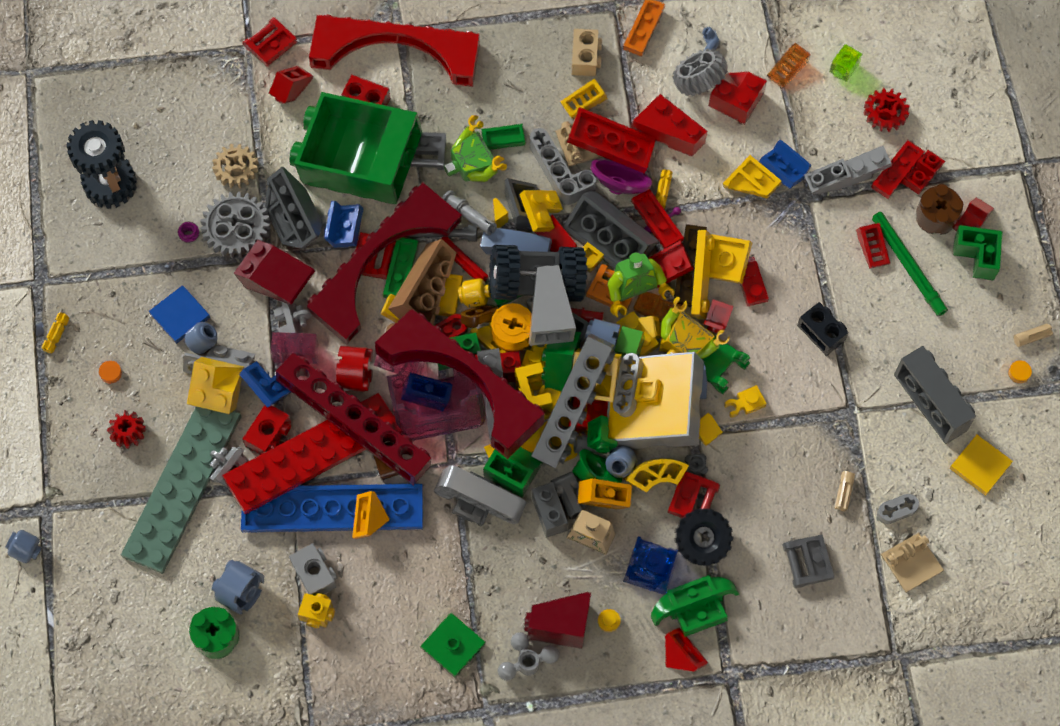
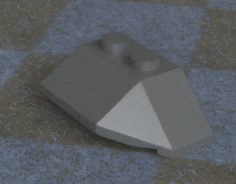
[266,167,323,249]

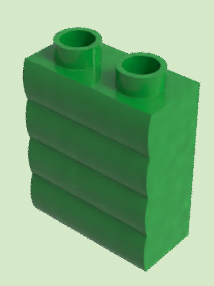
[289,92,422,204]

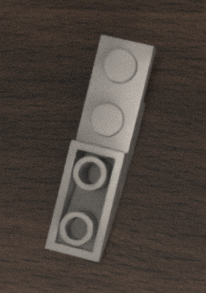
[804,146,892,194]

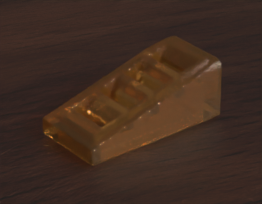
[767,43,810,88]

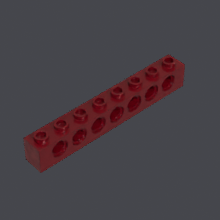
[276,353,432,486]

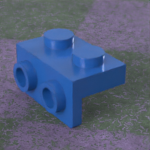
[759,140,811,189]
[324,201,364,248]

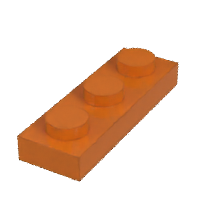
[623,0,665,57]

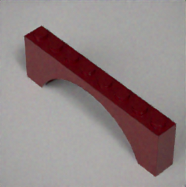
[307,183,462,345]
[375,309,545,459]

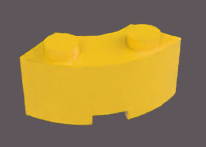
[624,458,689,493]

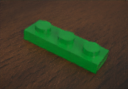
[383,238,419,298]

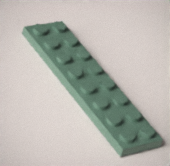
[121,406,241,574]

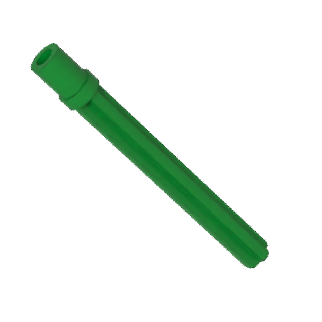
[872,212,948,317]

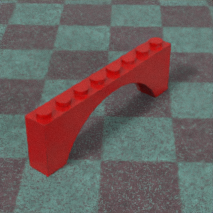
[309,15,480,87]

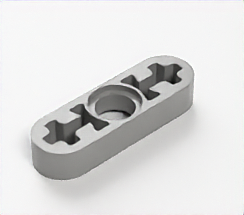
[613,353,643,417]

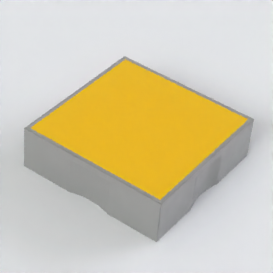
[607,352,704,450]

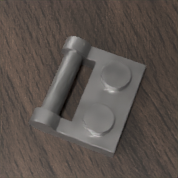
[410,132,447,170]
[782,534,834,588]

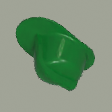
[572,449,622,483]

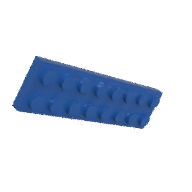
[241,484,423,533]

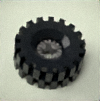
[674,509,734,566]

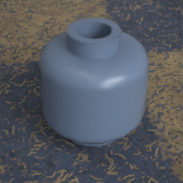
[185,322,218,354]
[605,445,637,478]
[5,530,42,563]

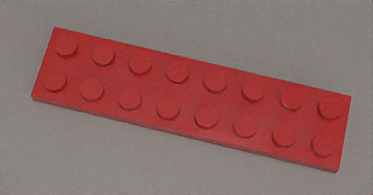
[222,392,401,515]

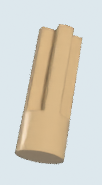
[1013,323,1053,347]
[835,471,855,512]

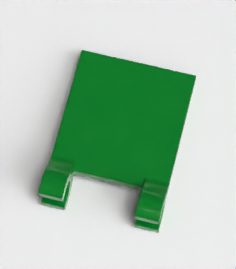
[702,328,750,394]

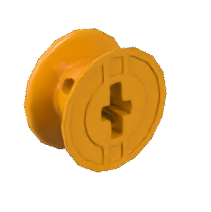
[491,303,532,352]

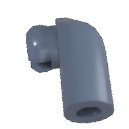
[702,27,720,51]

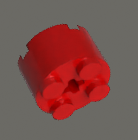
[336,346,373,392]

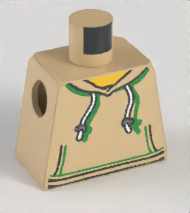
[567,510,615,555]

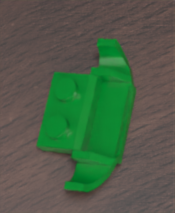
[651,575,739,637]

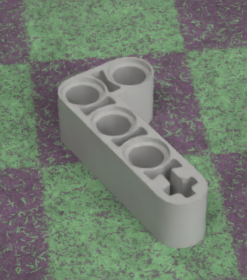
[530,128,597,205]
[434,465,527,524]

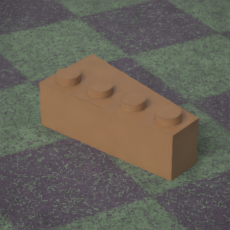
[388,239,456,326]

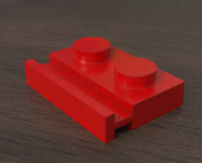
[648,241,694,289]

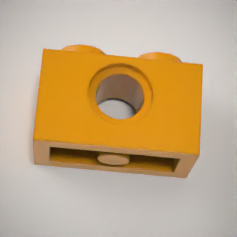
[578,478,632,510]

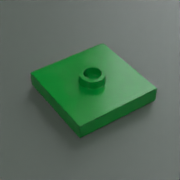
[420,613,486,678]

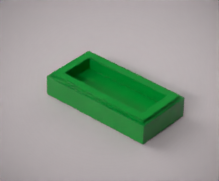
[481,124,526,150]

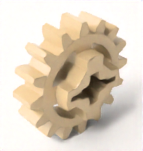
[212,144,259,188]

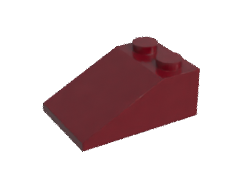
[234,240,315,305]

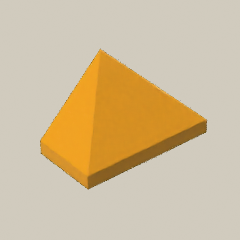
[352,491,390,539]

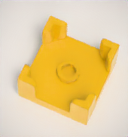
[515,362,553,420]

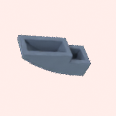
[480,228,552,255]

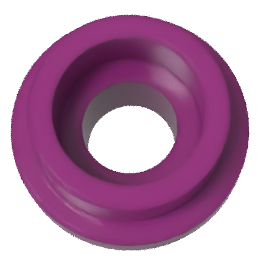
[178,222,200,243]

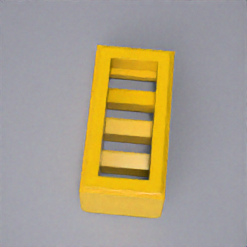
[560,78,607,119]

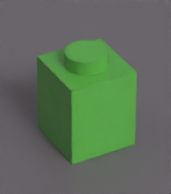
[614,326,645,358]

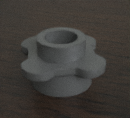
[684,453,708,475]

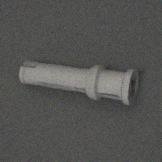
[442,190,497,235]

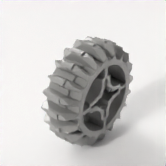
[672,49,728,96]

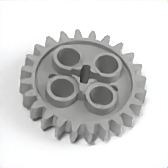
[200,191,270,258]

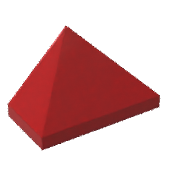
[665,627,708,672]

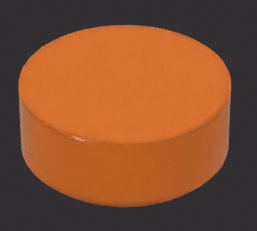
[99,361,122,384]

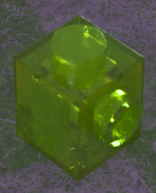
[829,44,862,82]

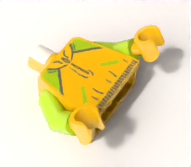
[661,297,730,359]

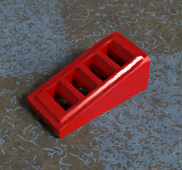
[856,223,891,269]

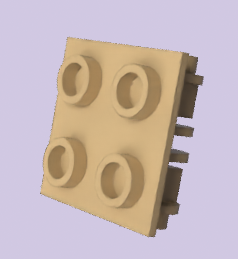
[555,121,602,167]
[881,533,944,593]

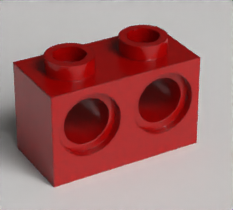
[341,74,391,106]

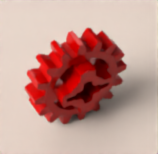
[863,88,910,132]

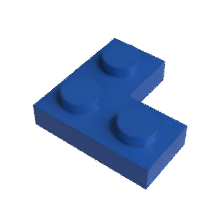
[239,361,292,408]

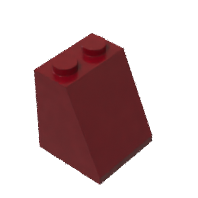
[524,592,591,649]

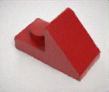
[953,197,994,231]

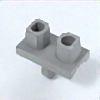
[273,302,311,341]
[209,446,249,487]

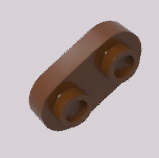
[461,305,497,328]

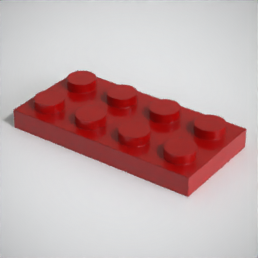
[567,107,656,174]

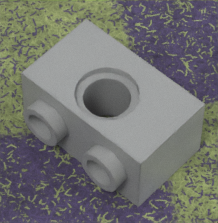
[289,543,337,595]

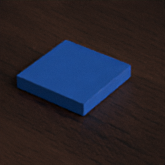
[149,285,210,344]

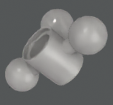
[498,632,559,681]

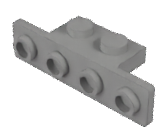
[183,345,269,387]

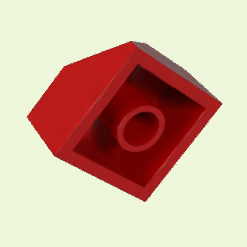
[708,71,767,124]

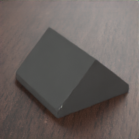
[505,178,538,230]

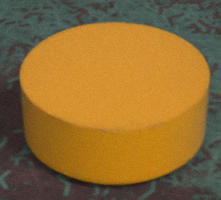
[1008,360,1032,383]

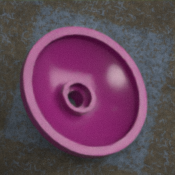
[590,158,652,195]

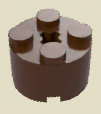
[916,184,964,235]

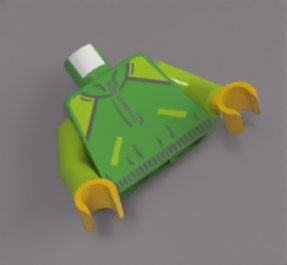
[444,115,507,182]
[608,253,675,318]

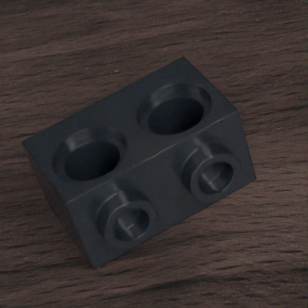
[797,302,849,356]

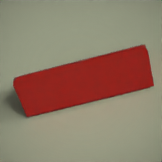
[535,215,577,252]

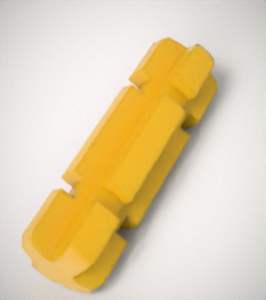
[656,169,673,208]
[42,312,69,354]

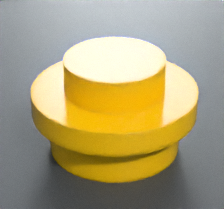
[598,609,621,632]

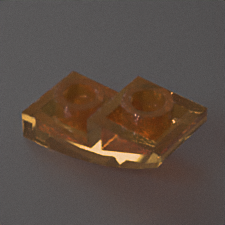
[633,292,682,323]

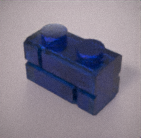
[400,372,453,411]

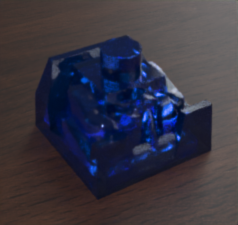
[623,536,679,595]

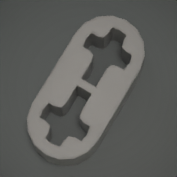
[877,494,919,524]

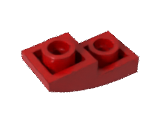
[902,150,945,195]

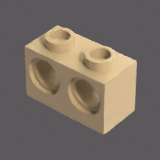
[571,29,602,76]

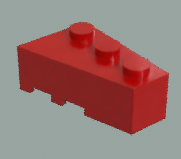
[632,94,708,156]

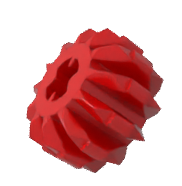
[107,410,146,449]

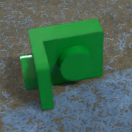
[587,415,618,453]

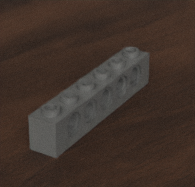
[532,334,616,468]

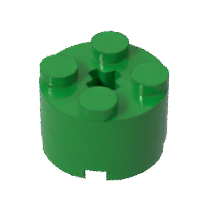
[189,607,240,659]

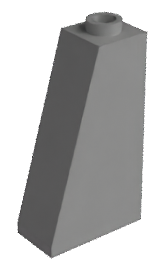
[529,265,576,346]

